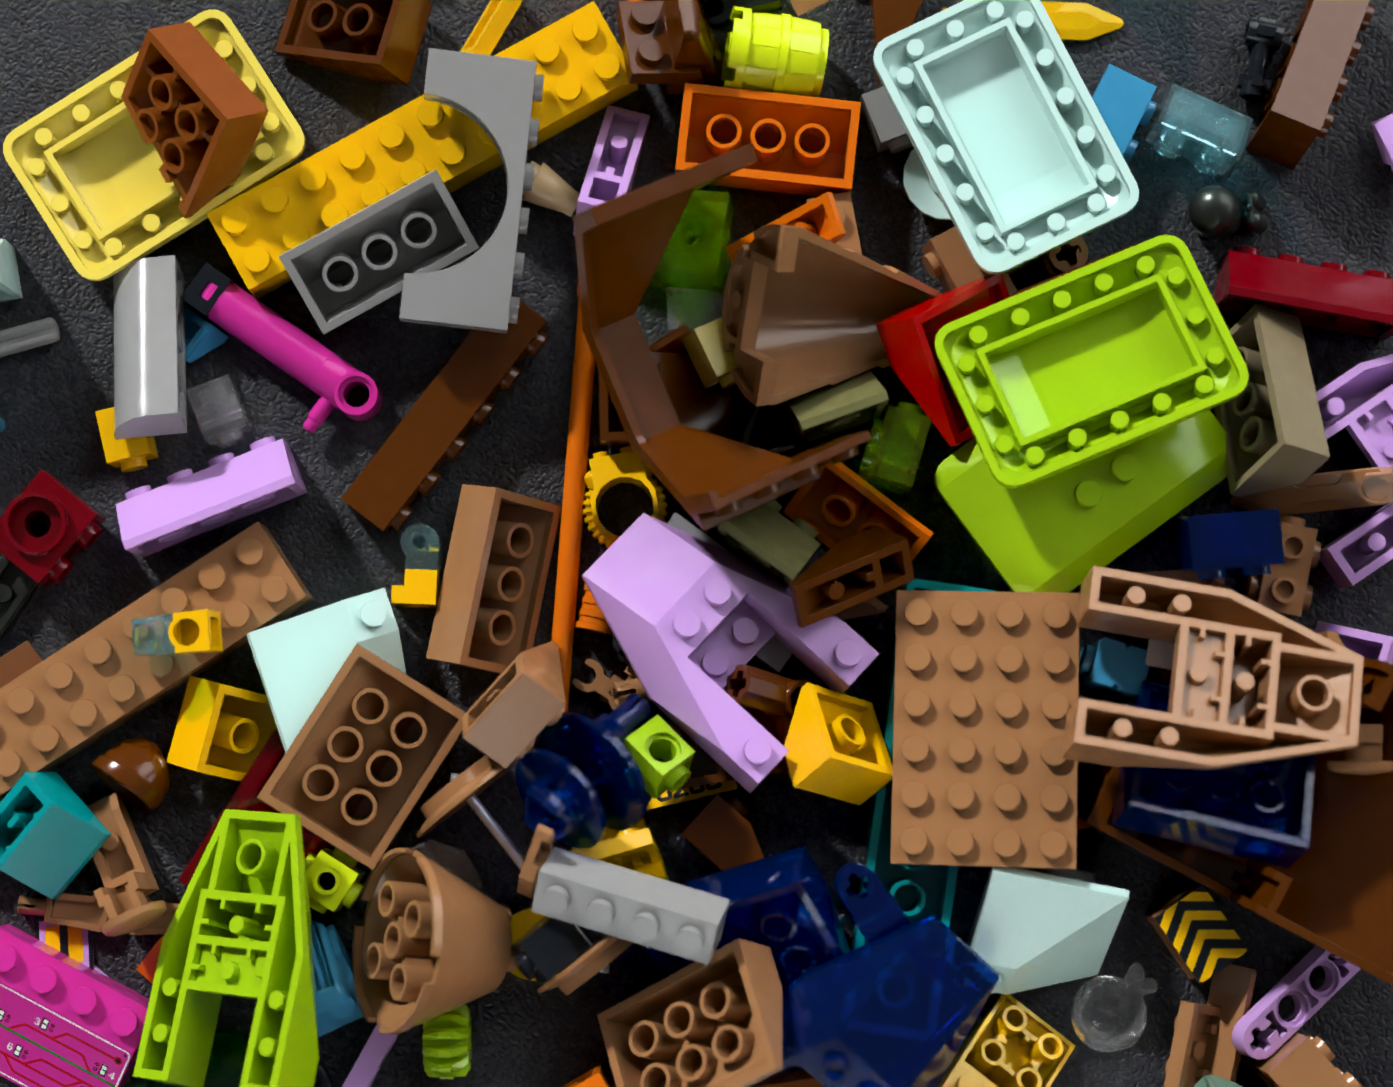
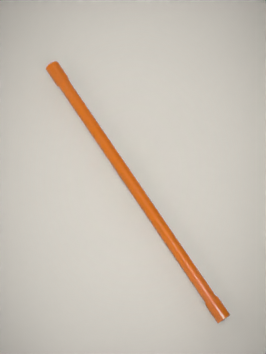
[534,279,596,829]

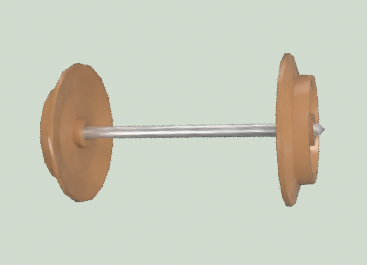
[416,755,634,996]

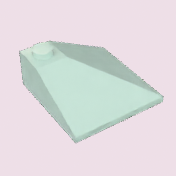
[246,588,406,753]
[962,867,1130,995]

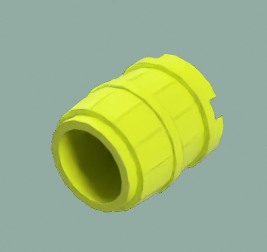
[721,6,829,97]

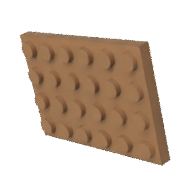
[890,590,1080,870]

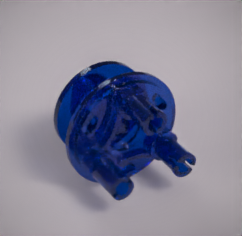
[515,693,665,849]

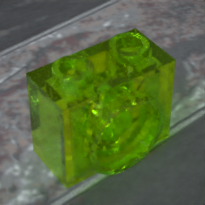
[651,190,734,291]
[857,402,931,496]

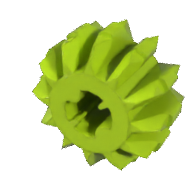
[422,1004,472,1080]

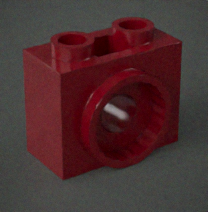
[0,469,106,587]

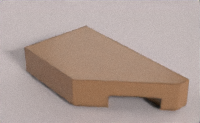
[517,823,555,899]

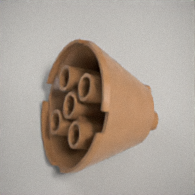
[352,847,517,1034]

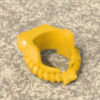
[583,446,668,548]

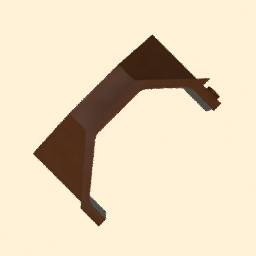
[573,143,872,531]

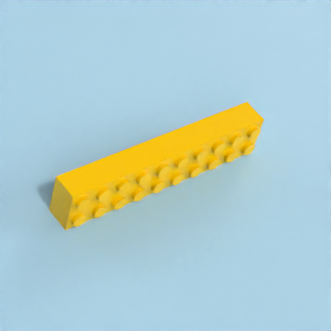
[207,1,638,299]

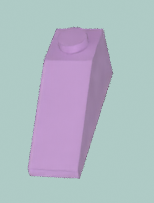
[573,105,650,235]

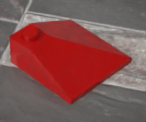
[876,274,1010,446]

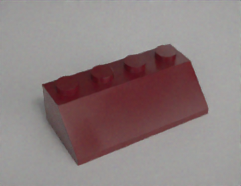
[1213,246,1393,341]

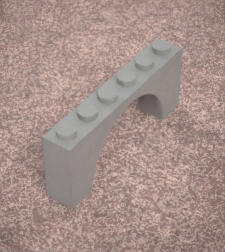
[399,48,544,334]

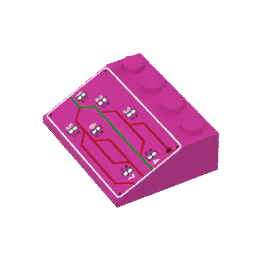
[0,924,149,1087]

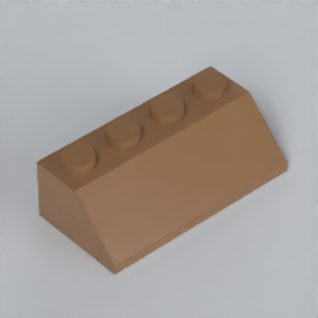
[426,484,562,674]

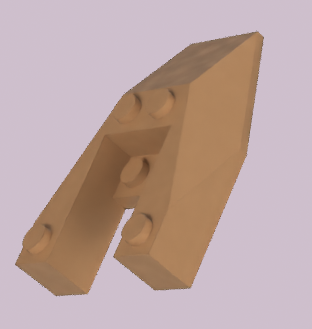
[1062,565,1364,769]

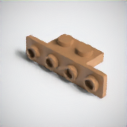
[1164,964,1257,1087]

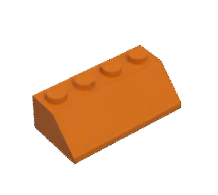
[675,83,861,197]

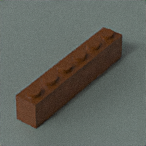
[341,294,550,535]

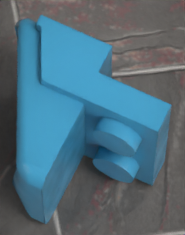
[311,920,364,1037]

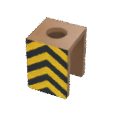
[1145,882,1247,983]

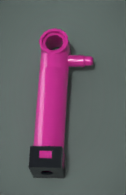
[181,262,383,434]

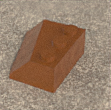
[121,22,269,218]

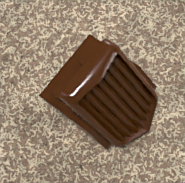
[616,0,723,94]

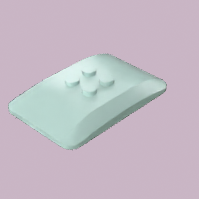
[873,0,1139,275]

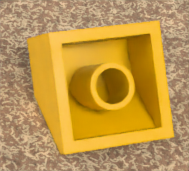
[166,676,277,782]
[784,682,893,805]

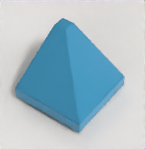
[185,307,228,363]

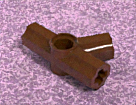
[725,664,813,771]

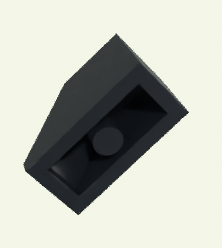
[511,916,591,983]

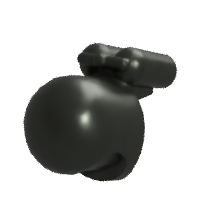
[1188,185,1268,239]

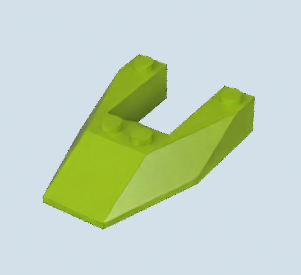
[133,809,319,1087]

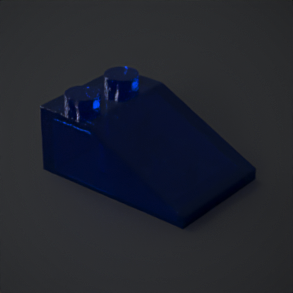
[1163,508,1284,580]

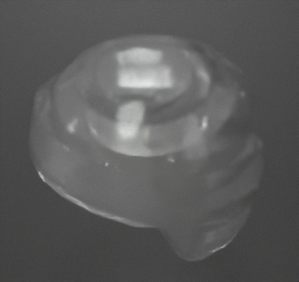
[1070,962,1158,1053]

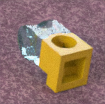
[391,523,442,609]
[131,609,223,657]

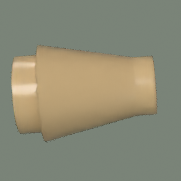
[522,161,580,218]

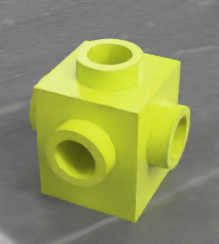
[305,847,365,914]

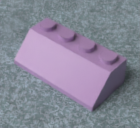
[115,436,308,557]

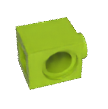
[618,715,695,799]

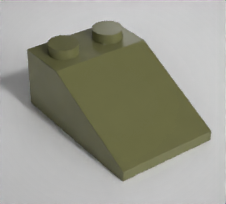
[781,370,889,447]
[717,500,821,586]

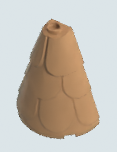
[722,224,943,406]

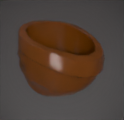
[90,737,170,811]

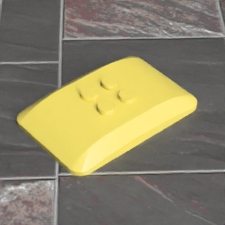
[3,9,305,281]

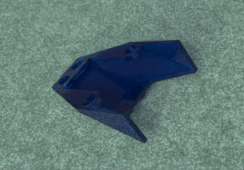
[776,914,999,1087]

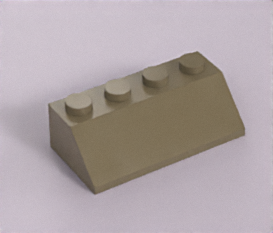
[1214,303,1330,497]

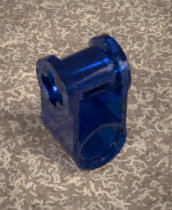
[834,862,912,952]

